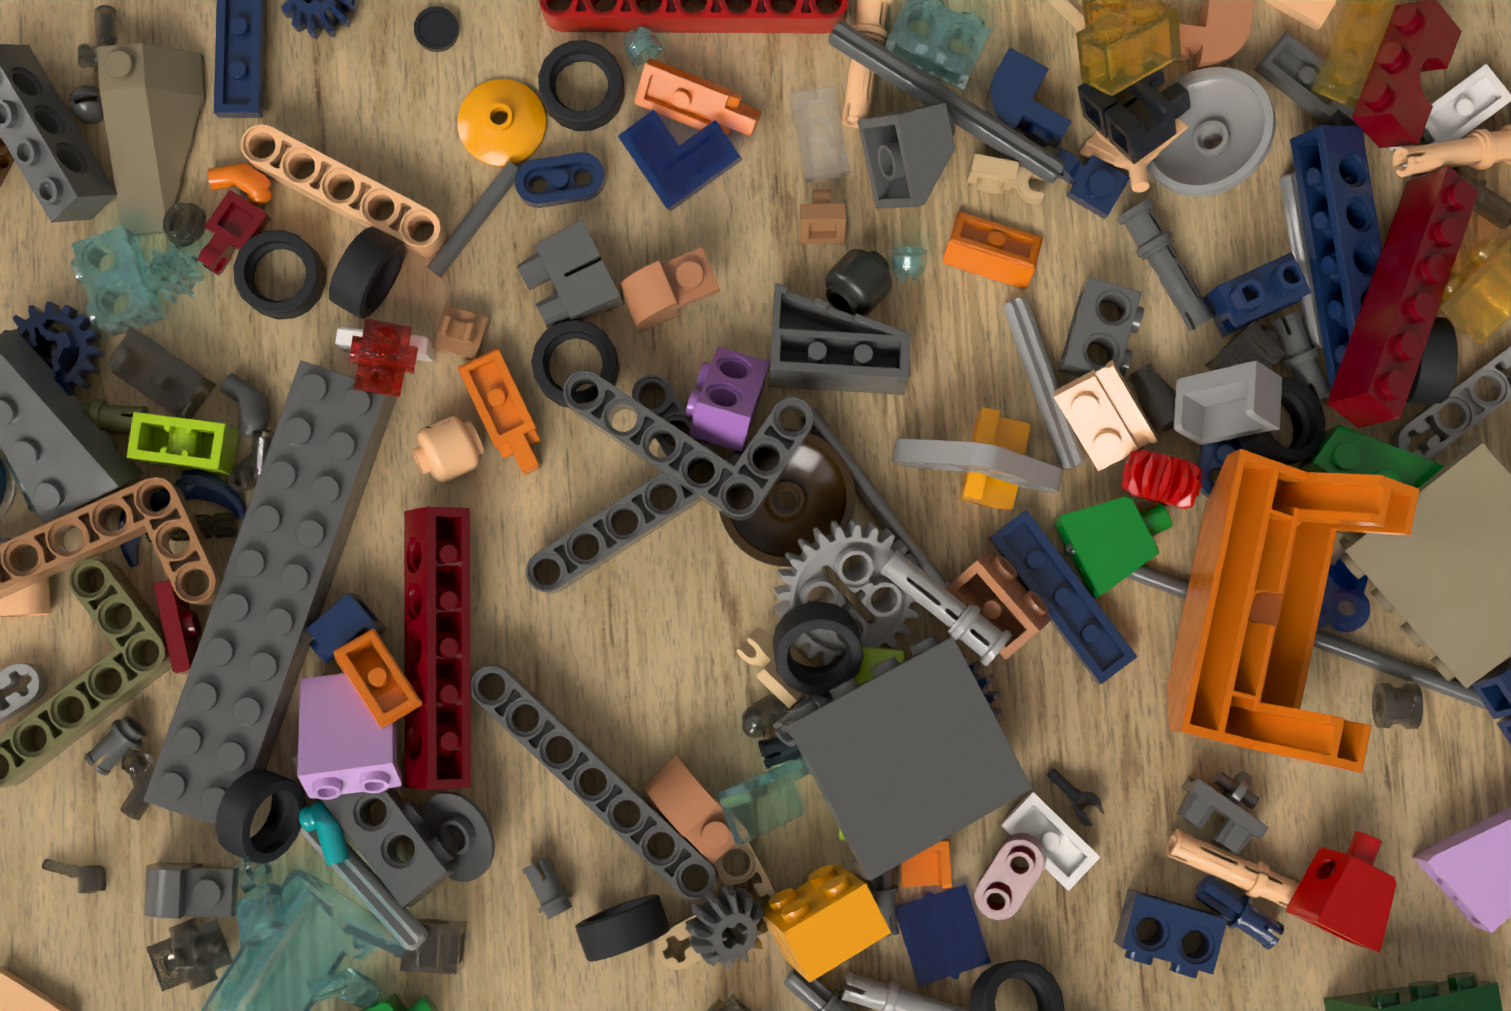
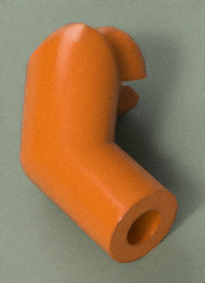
[207,163,272,205]

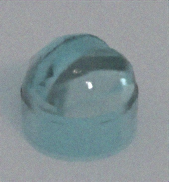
[623,26,663,66]
[891,246,927,281]

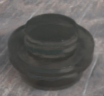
[163,202,206,247]

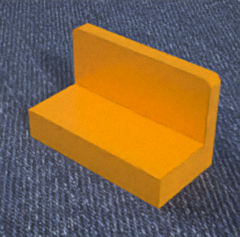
[959,407,1030,511]

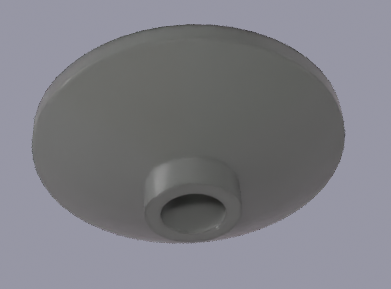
[421,792,495,882]

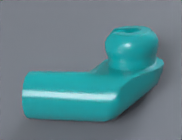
[299,802,350,866]

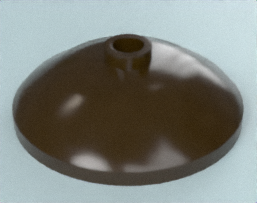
[719,429,856,567]

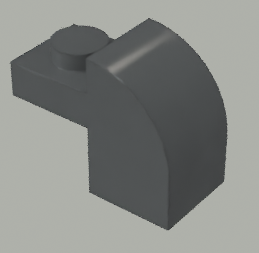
[144,862,238,919]

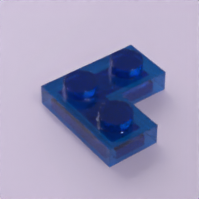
[618,110,743,211]

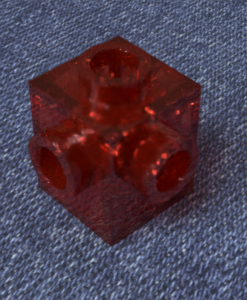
[348,318,418,397]

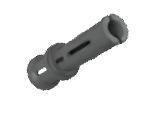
[1116,198,1215,332]

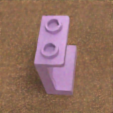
[297,673,402,800]

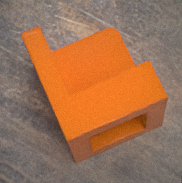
[900,838,952,889]

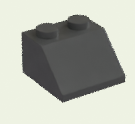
[857,102,955,209]

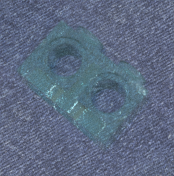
[885,0,992,90]
[71,226,165,336]

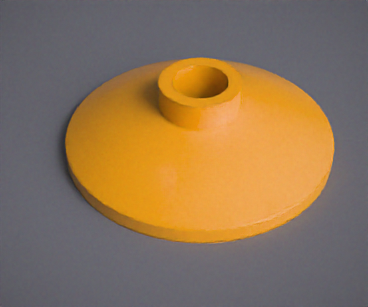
[457,79,547,167]

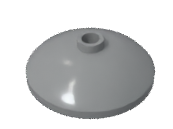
[1147,67,1276,197]

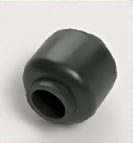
[825,249,892,316]

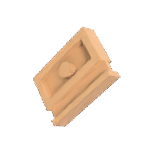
[1054,360,1158,471]

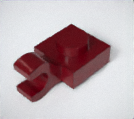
[197,190,271,276]

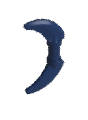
[118,470,246,567]

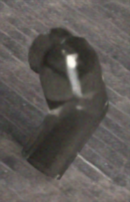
[77,5,118,71]
[228,429,275,493]
[742,694,799,738]

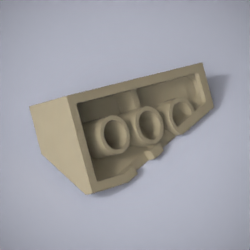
[97,43,206,237]

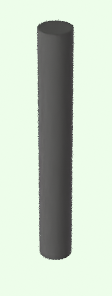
[427,161,519,278]

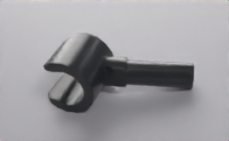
[1046,768,1104,826]

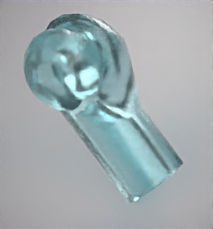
[308,968,380,1008]

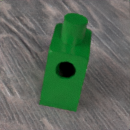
[1053,496,1172,599]

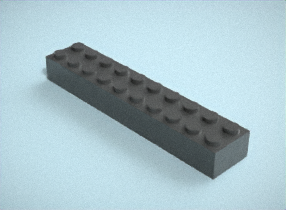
[143,360,397,825]

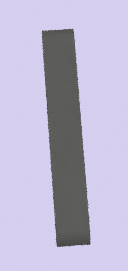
[471,666,717,900]

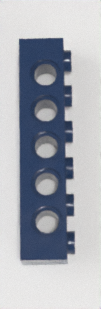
[1290,125,1382,391]

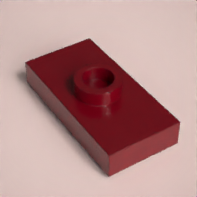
[154,580,201,674]

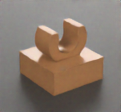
[799,189,846,244]
[432,304,491,361]

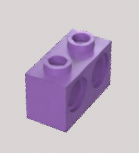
[685,347,770,452]

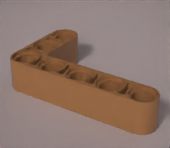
[0,477,222,605]

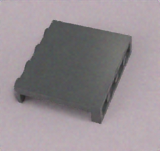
[780,634,1033,881]

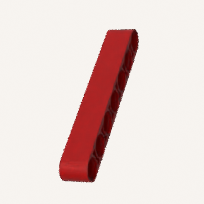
[539,0,849,34]

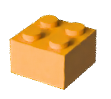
[763,864,891,983]

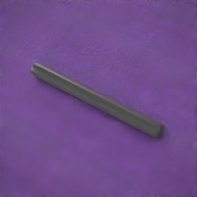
[828,21,1065,183]

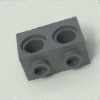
[1057,277,1144,377]

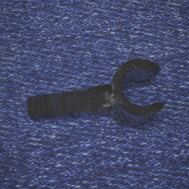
[42,858,106,893]

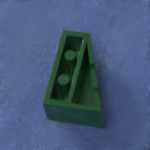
[1323,972,1503,1011]

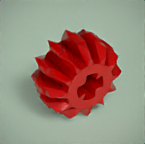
[1121,449,1203,509]

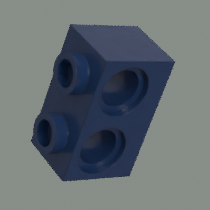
[1114,889,1228,978]

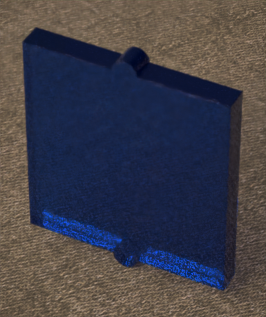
[896,884,991,986]

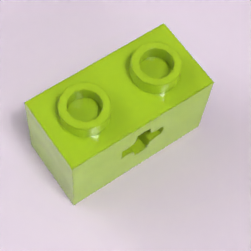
[126,412,240,475]

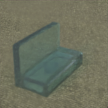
[716,757,811,845]

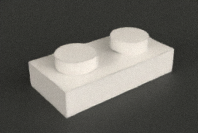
[1000,791,1100,891]

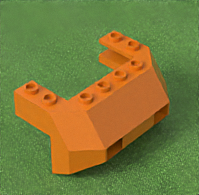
[1167,449,1420,773]

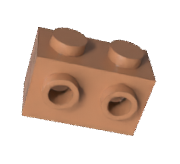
[945,551,1052,660]

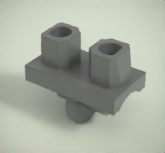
[1177,771,1269,854]

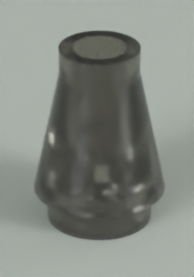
[1128,364,1176,434]

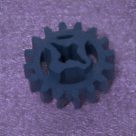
[3,302,105,396]

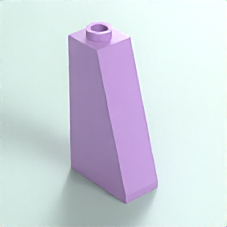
[1412,807,1511,933]

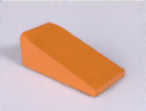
[333,628,423,729]

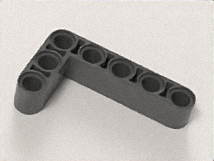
[563,371,813,520]
[526,375,714,594]

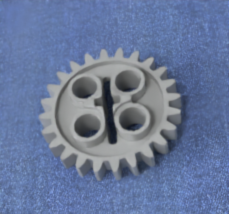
[773,519,919,665]

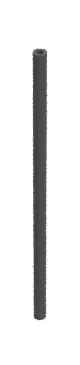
[1063,541,1487,710]

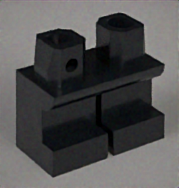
[1078,57,1191,164]

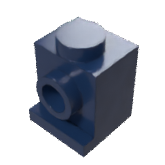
[306,593,387,663]

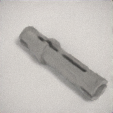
[840,970,970,1011]

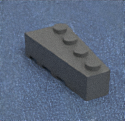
[0,329,144,523]

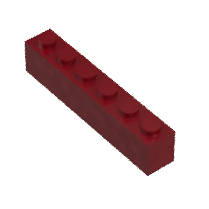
[1326,166,1479,428]

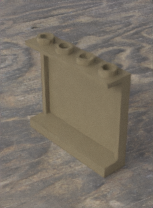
[1339,435,1511,689]

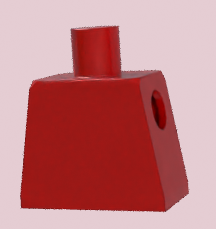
[1285,831,1397,953]

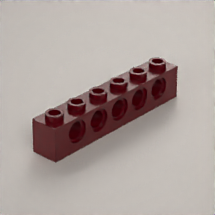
[404,506,471,790]

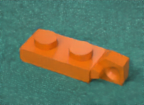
[634,58,762,136]
[457,348,541,475]

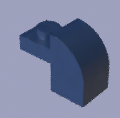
[986,47,1071,149]

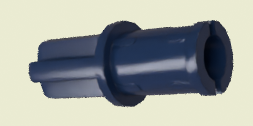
[1195,875,1284,950]

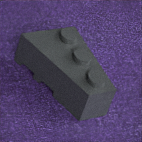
[769,283,911,395]

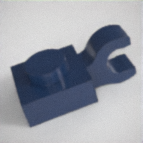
[1055,148,1130,219]

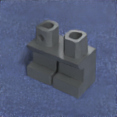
[517,220,623,328]

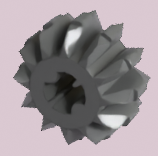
[685,884,769,970]

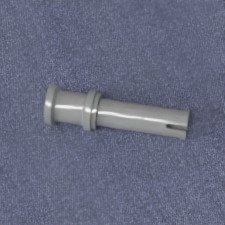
[880,550,1013,667]

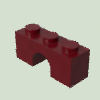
[1352,0,1462,148]

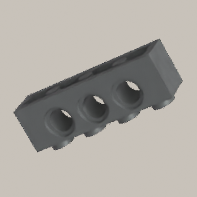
[0,44,117,223]
[291,754,456,908]

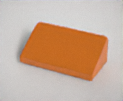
[942,211,1043,289]

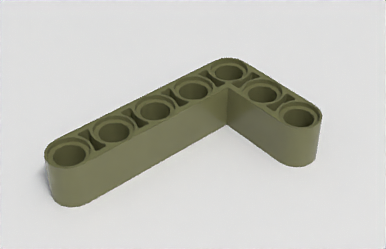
[0,559,172,788]

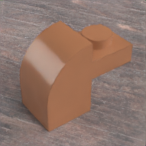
[1150,0,1255,71]
[620,247,720,333]
[643,754,746,864]

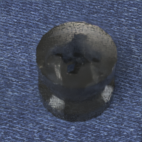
[1372,683,1423,729]

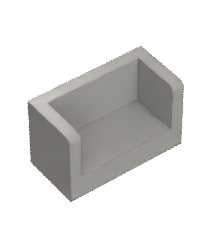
[1174,360,1282,445]

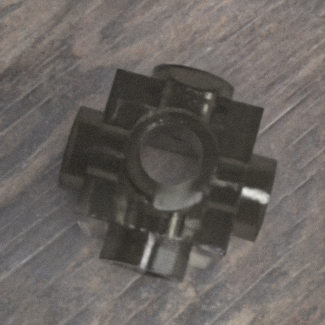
[146,917,233,992]

